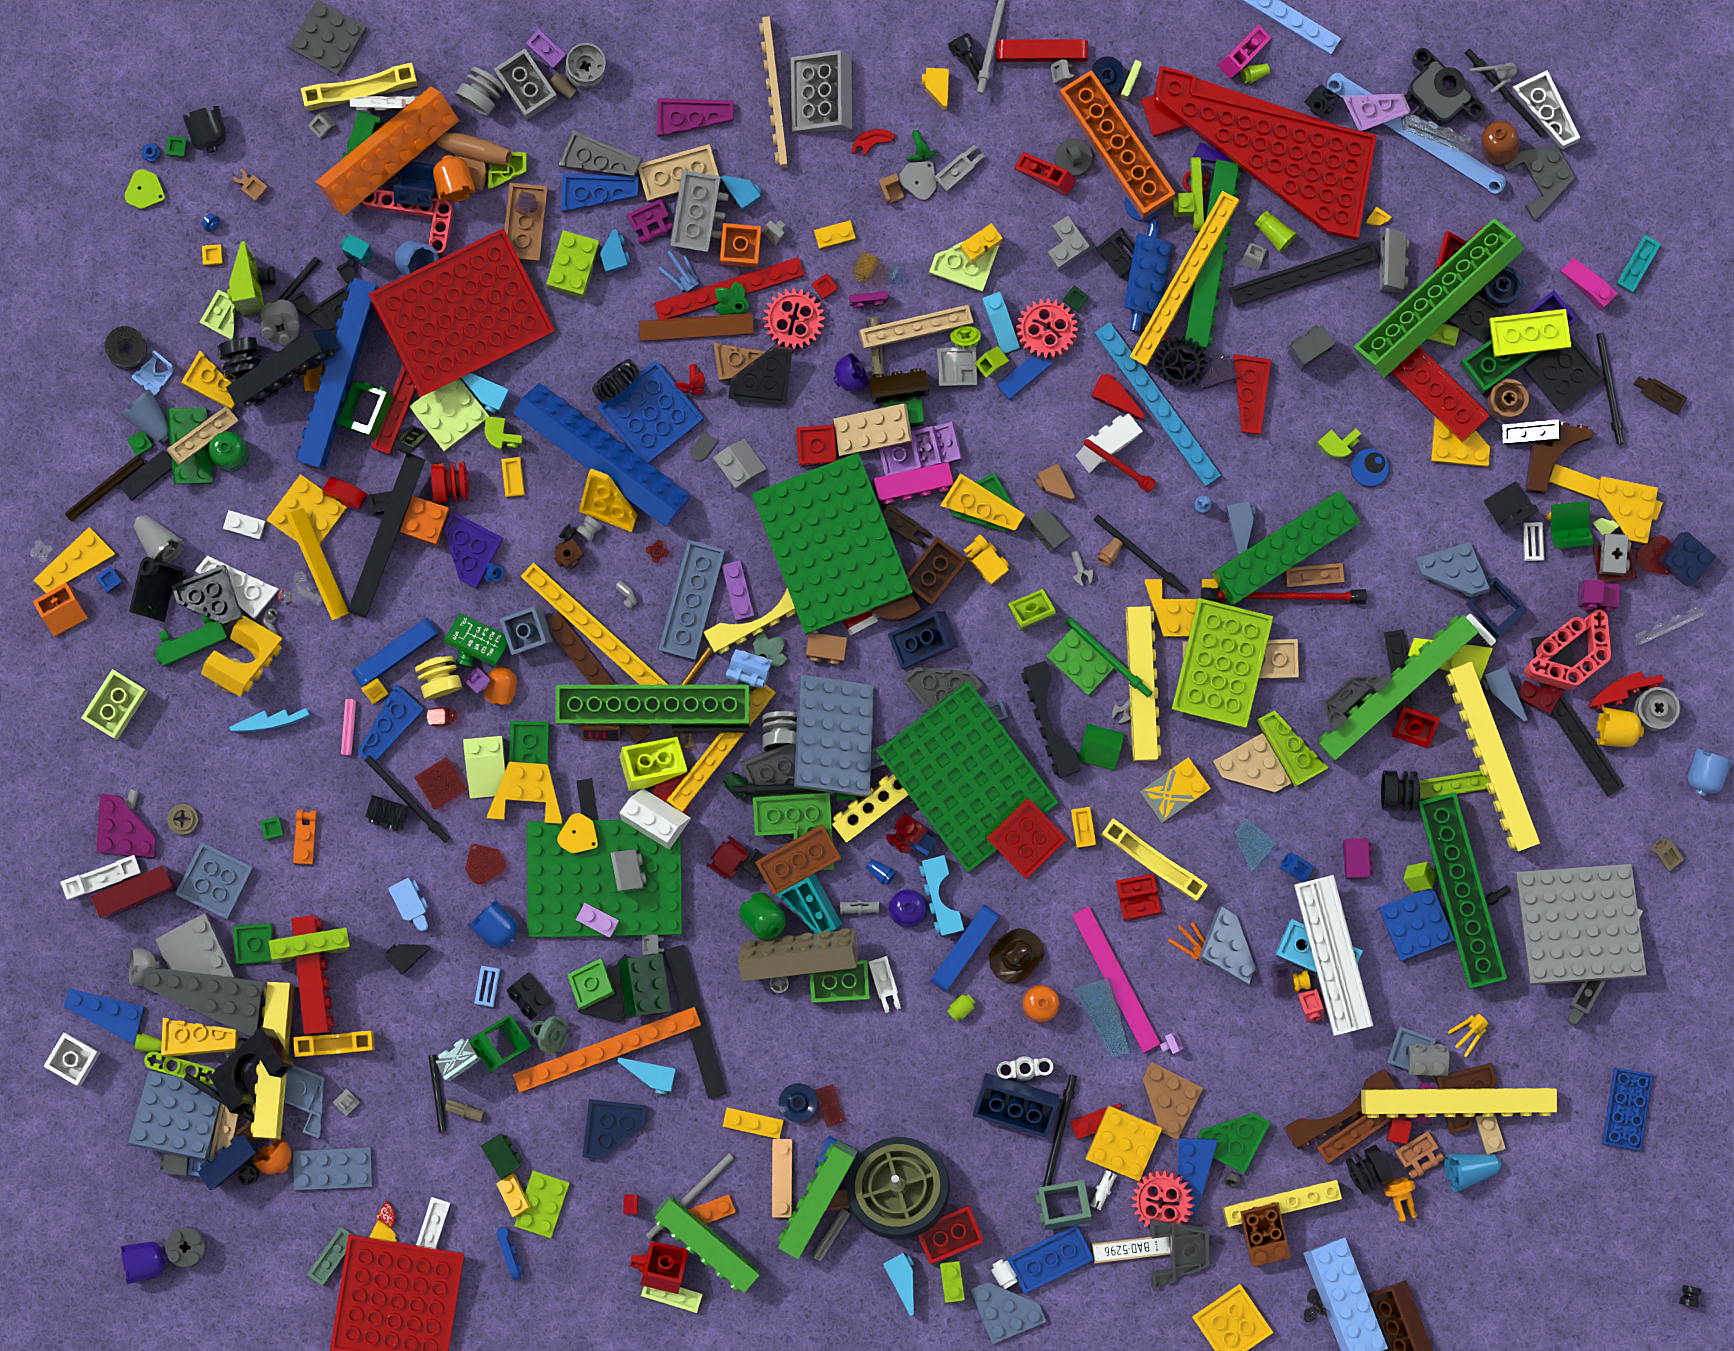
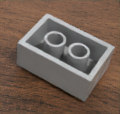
[493,49,558,121]

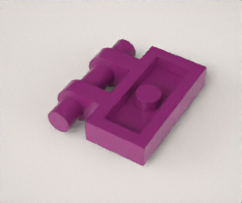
[627,199,673,244]

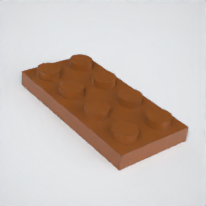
[755,824,841,895]

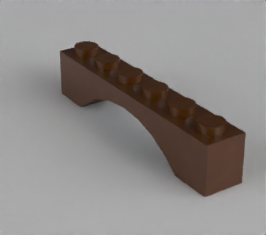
[1283,1069,1396,1149]

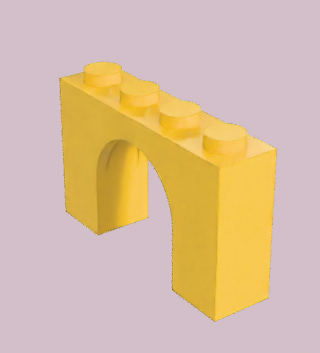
[201,615,282,697]

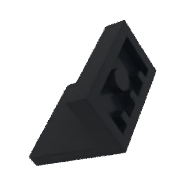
[1484,482,1539,533]

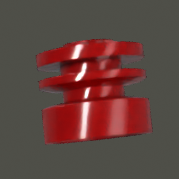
[431,461,470,503]

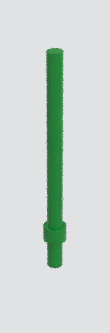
[1066,617,1153,698]

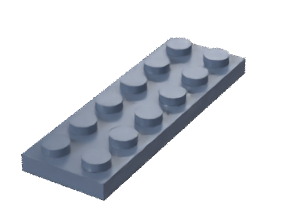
[658,540,725,661]

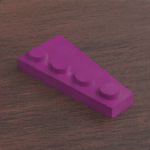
[657,98,734,137]

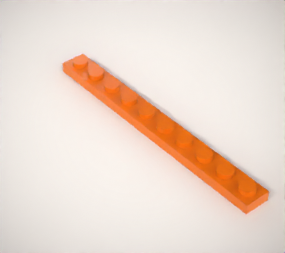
[513,1007,701,1093]

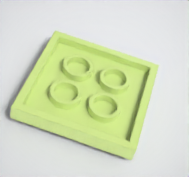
[409,378,489,452]

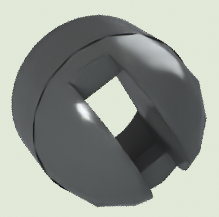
[1224,1171,1241,1188]

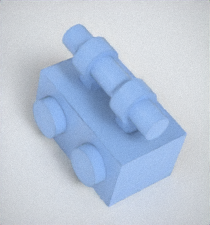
[726,649,772,689]

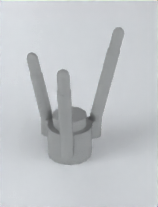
[1469,62,1517,93]

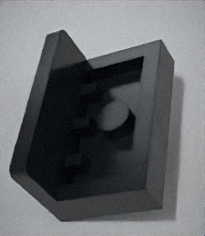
[507,972,553,1020]

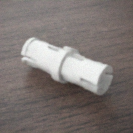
[1090,1170,1117,1210]

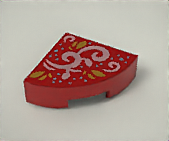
[375,1201,395,1228]

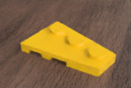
[181,351,235,410]

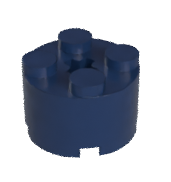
[1481,267,1523,307]

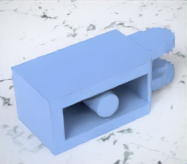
[388,878,429,932]

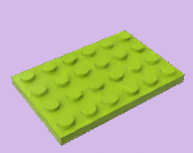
[1171,598,1273,728]

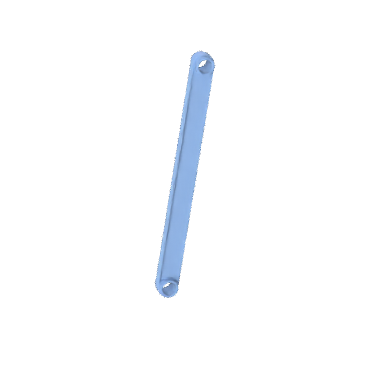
[1327,73,1506,194]

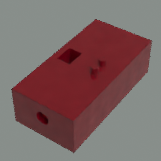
[91,865,177,920]

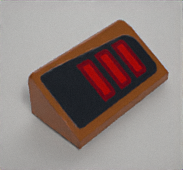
[581,725,621,741]

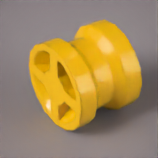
[1291,970,1311,992]

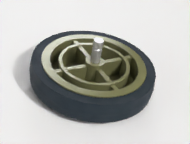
[847,1137,950,1240]

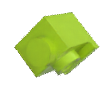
[1173,193,1194,217]

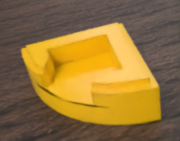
[1365,207,1392,226]

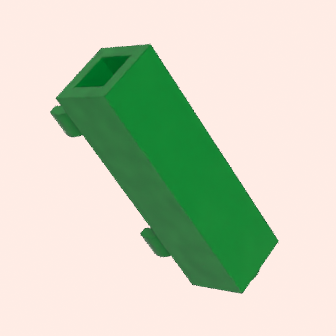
[155,614,229,667]

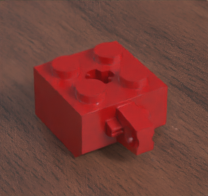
[630,1242,688,1294]

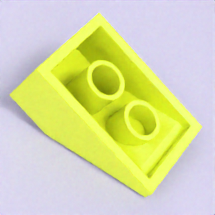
[619,737,687,791]

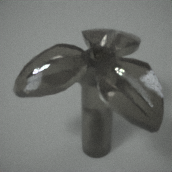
[1304,1289,1327,1322]

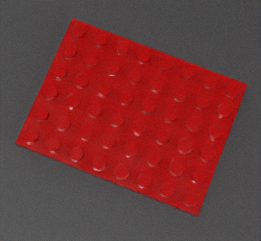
[368,228,555,398]

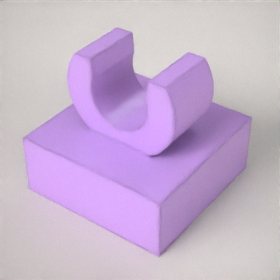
[1160,1031,1184,1054]

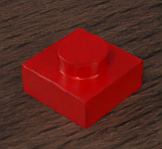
[811,273,838,300]

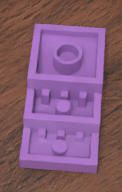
[879,422,963,476]

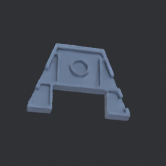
[249,1065,325,1139]

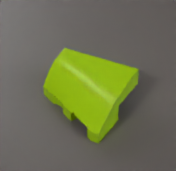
[488,152,527,189]

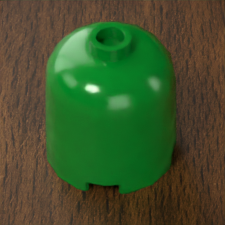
[209,431,250,472]
[739,892,786,941]

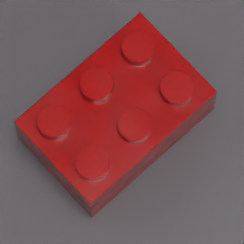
[918,1205,984,1264]

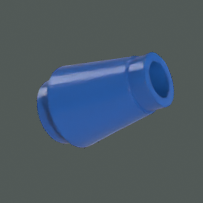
[866,859,896,885]

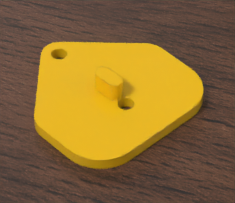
[558,813,598,853]

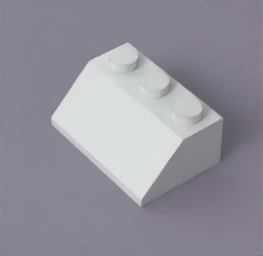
[620,789,691,850]

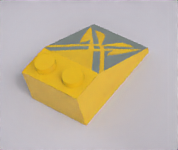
[1140,757,1211,823]

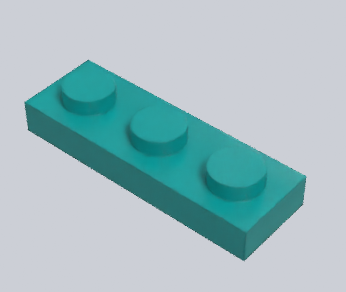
[1616,235,1661,293]

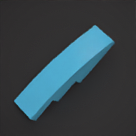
[229,708,311,732]

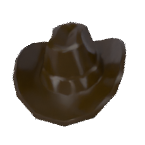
[989,928,1045,984]

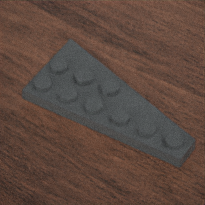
[144,967,263,1037]

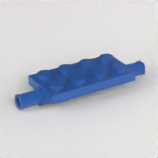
[1124,219,1172,333]

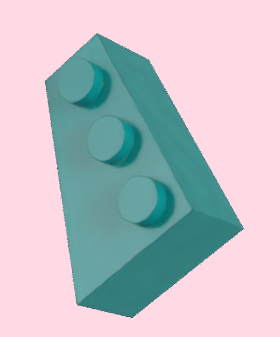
[776,873,842,933]

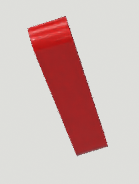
[996,39,1088,62]

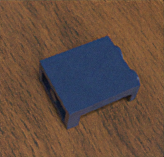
[393,161,436,207]

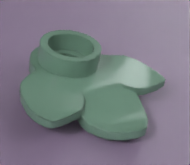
[753,632,787,667]

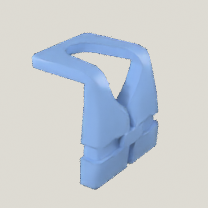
[132,350,174,396]

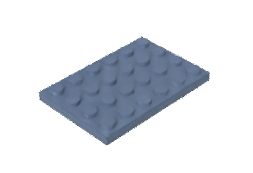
[794,675,873,797]

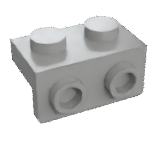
[1408,1044,1450,1076]

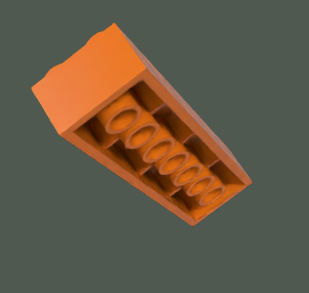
[1059,70,1175,219]
[315,86,459,216]

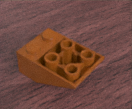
[1240,1202,1291,1267]

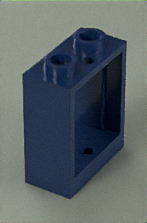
[1465,577,1527,638]

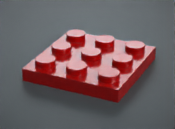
[986,798,1067,879]

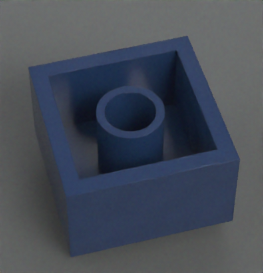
[1658,532,1716,586]

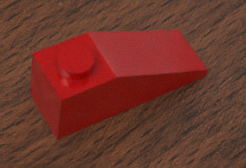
[1014,152,1076,196]
[1091,374,1145,421]

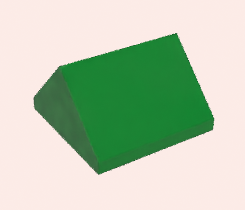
[1078,723,1124,771]

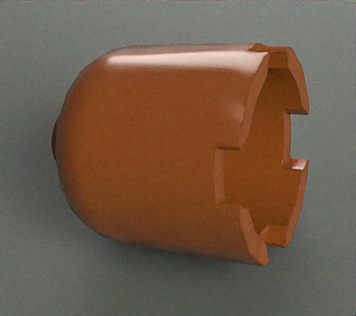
[1482,121,1520,165]

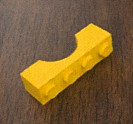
[293,1031,375,1057]

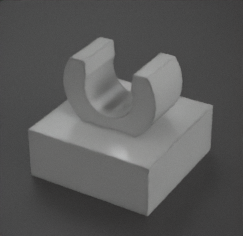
[1050,60,1074,83]
[762,220,786,246]
[642,935,664,955]
[333,1089,361,1116]

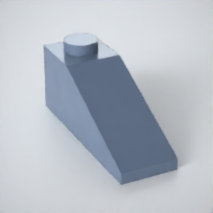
[1225,501,1256,555]
[1481,667,1528,723]

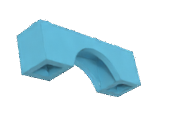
[919,855,964,937]

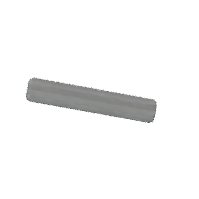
[813,1209,850,1261]

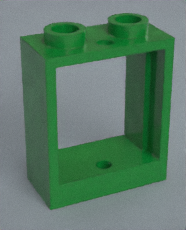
[337,381,394,440]
[469,1014,531,1073]

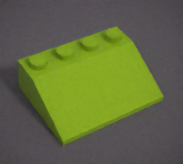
[227,241,264,316]

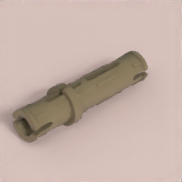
[868,317,884,375]

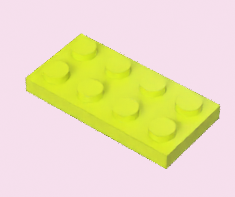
[1489,309,1571,357]

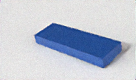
[997,352,1052,400]

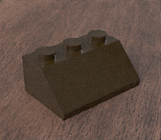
[869,368,930,404]

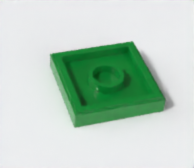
[233,923,273,965]

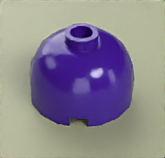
[833,353,869,392]
[889,889,927,928]

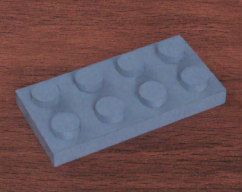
[293,1148,373,1190]

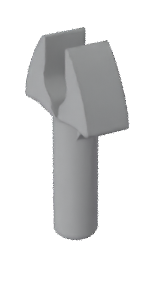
[1071,551,1093,587]
[1112,698,1132,724]

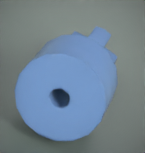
[1194,496,1212,514]

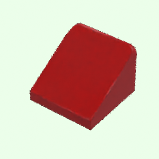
[623,1194,639,1215]

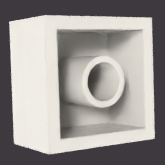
[44,1032,101,1086]

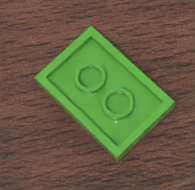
[1046,629,1114,696]

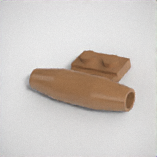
[436,132,512,190]

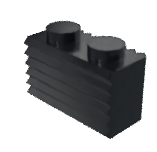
[365,795,410,831]

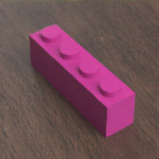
[874,462,953,505]

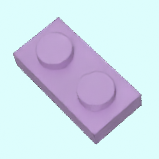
[576,903,619,938]

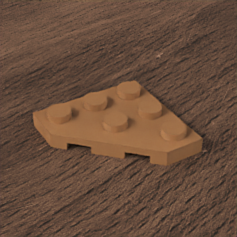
[1142,1062,1203,1140]

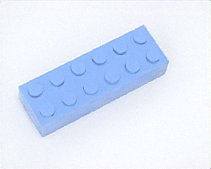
[1303,1238,1388,1351]

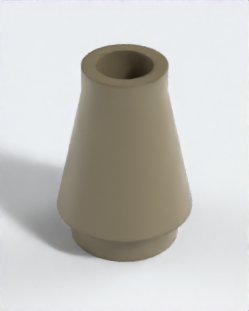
[548,72,576,99]

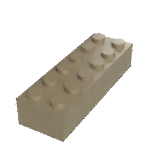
[738,928,860,981]

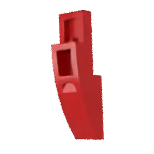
[1588,671,1664,710]

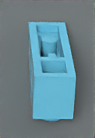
[981,292,1020,354]
[461,373,510,414]
[617,1058,676,1095]
[883,1253,914,1316]

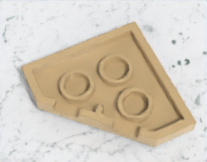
[1212,733,1291,793]

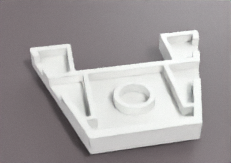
[350,96,418,110]

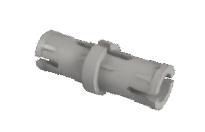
[840,900,879,916]

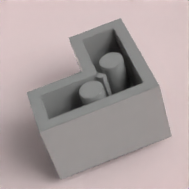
[1047,216,1090,272]

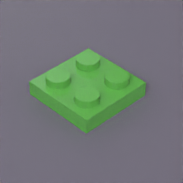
[567,958,616,1010]

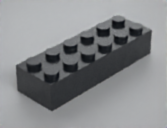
[226,329,341,408]

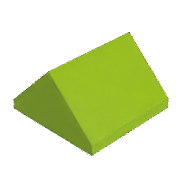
[1008,589,1056,631]

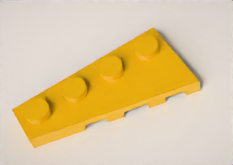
[940,473,1025,530]
[34,527,116,593]

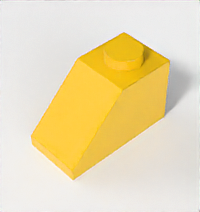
[922,68,949,110]

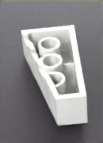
[1512,70,1580,150]

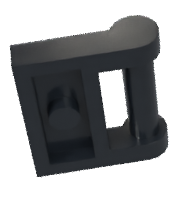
[1096,228,1135,278]

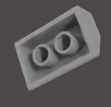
[1379,228,1409,293]

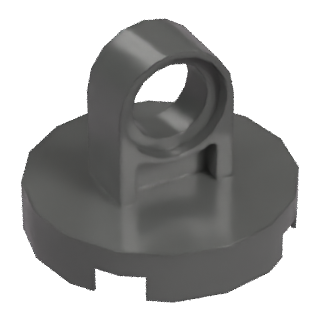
[1054,138,1093,177]

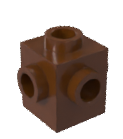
[554,538,585,570]

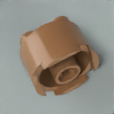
[1487,379,1529,421]

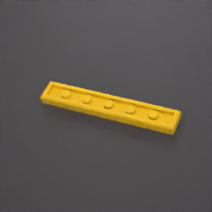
[1548,464,1663,521]
[286,508,349,621]

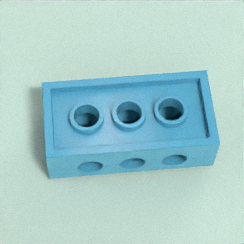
[1274,919,1363,974]

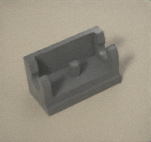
[1026,507,1070,553]

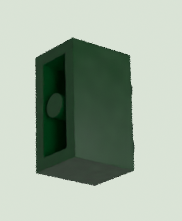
[481,1133,523,1179]

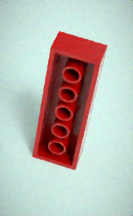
[291,915,335,1035]

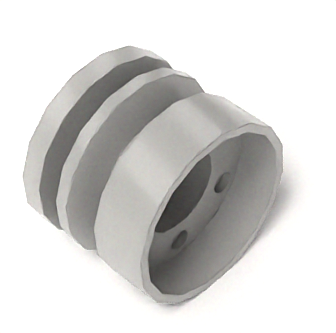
[565,43,606,89]
[455,67,506,116]
[762,711,797,751]

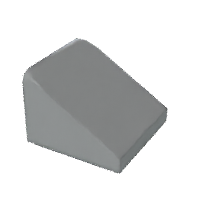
[308,111,337,139]
[1241,243,1267,270]

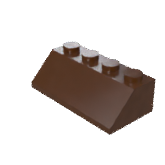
[1367,1280,1433,1351]

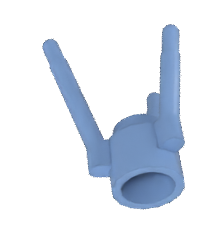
[658,250,699,292]

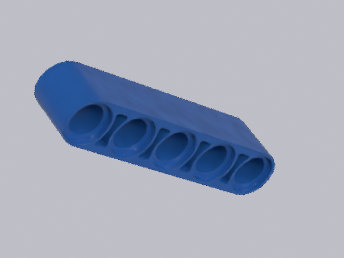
[351,618,439,687]
[930,904,1000,992]

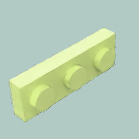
[641,1286,703,1313]

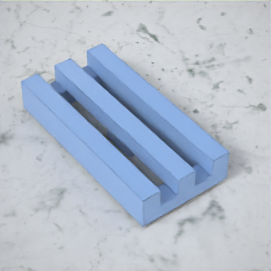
[474,966,501,1007]

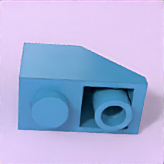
[600,229,630,275]

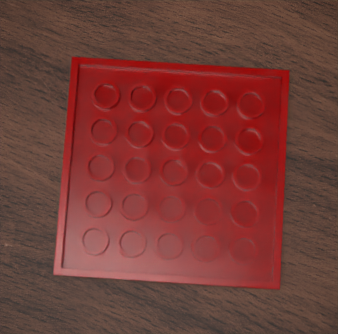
[330,1234,465,1351]

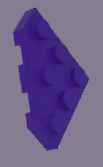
[443,511,503,589]

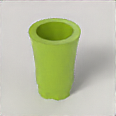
[1255,211,1298,253]

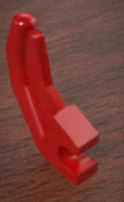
[852,129,895,156]

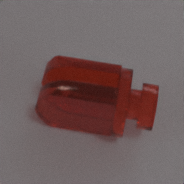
[426,707,457,726]

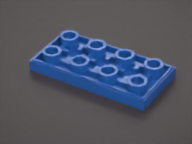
[1602,1068,1653,1151]

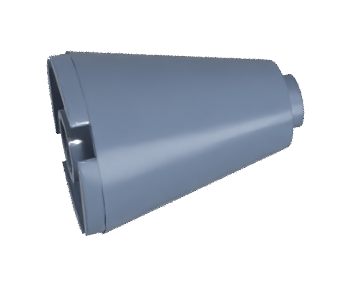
[120,389,169,442]

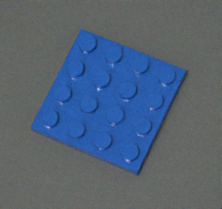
[597,360,704,464]

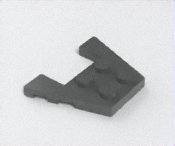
[1501,145,1575,221]
[1324,674,1390,731]
[1150,1219,1210,1290]

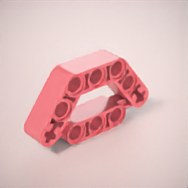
[1524,610,1611,690]

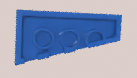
[561,174,639,212]
[357,684,424,761]
[64,988,145,1044]
[1177,1138,1218,1217]

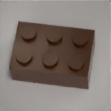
[906,537,967,608]

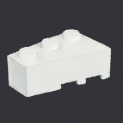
[1075,413,1143,473]

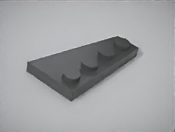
[558,130,643,177]

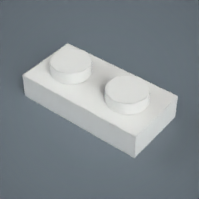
[223,510,266,540]

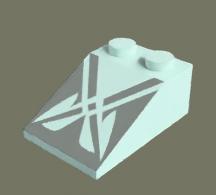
[436,1039,481,1081]

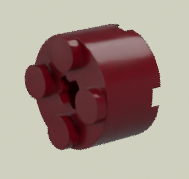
[706,835,749,880]

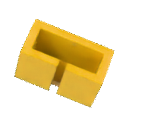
[960,223,1003,264]

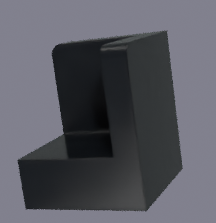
[741,848,764,879]

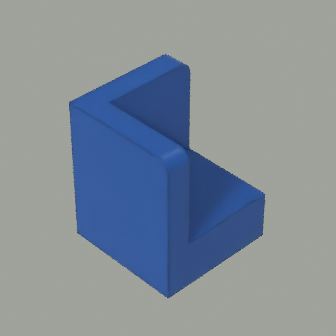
[911,833,937,857]

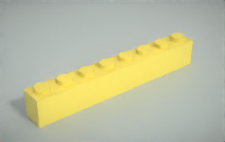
[1125,606,1161,762]
[251,982,295,1140]

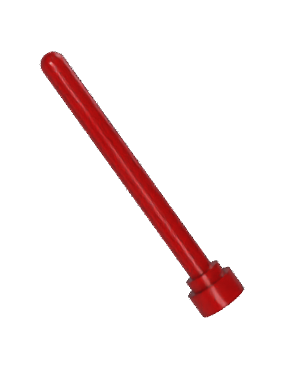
[1084,439,1156,493]

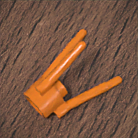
[1168,922,1205,962]

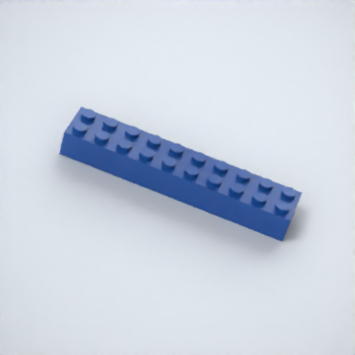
[296,278,379,471]
[513,383,691,527]

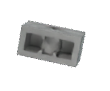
[1600,534,1631,576]

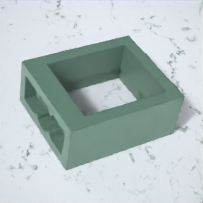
[1035,1180,1091,1230]

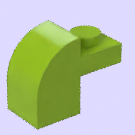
[485,416,524,451]
[1316,428,1361,459]

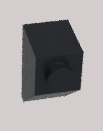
[385,944,431,975]

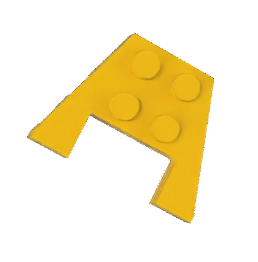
[1144,579,1218,637]
[487,762,563,824]

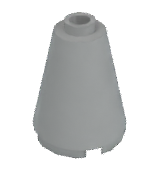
[133,515,184,563]

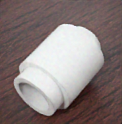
[991,1259,1018,1289]

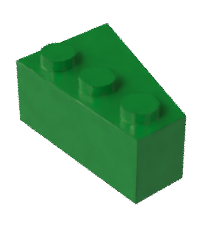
[341,110,384,160]

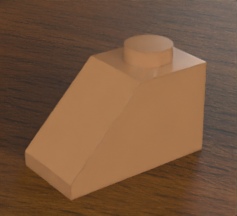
[1036,464,1075,502]

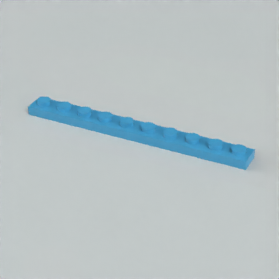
[1094,322,1221,487]

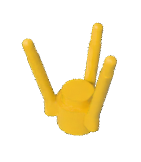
[1448,1014,1489,1058]

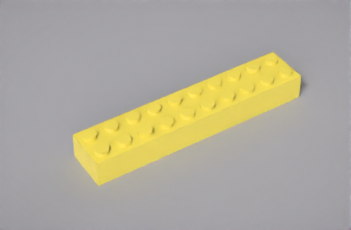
[1445,662,1540,851]

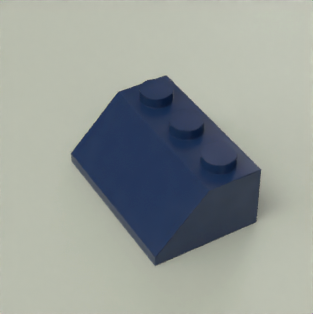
[198,1134,260,1191]

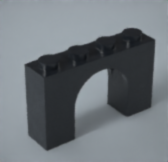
[209,1027,294,1115]

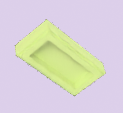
[1120,60,1142,100]

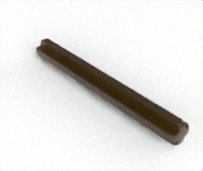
[65,455,145,521]

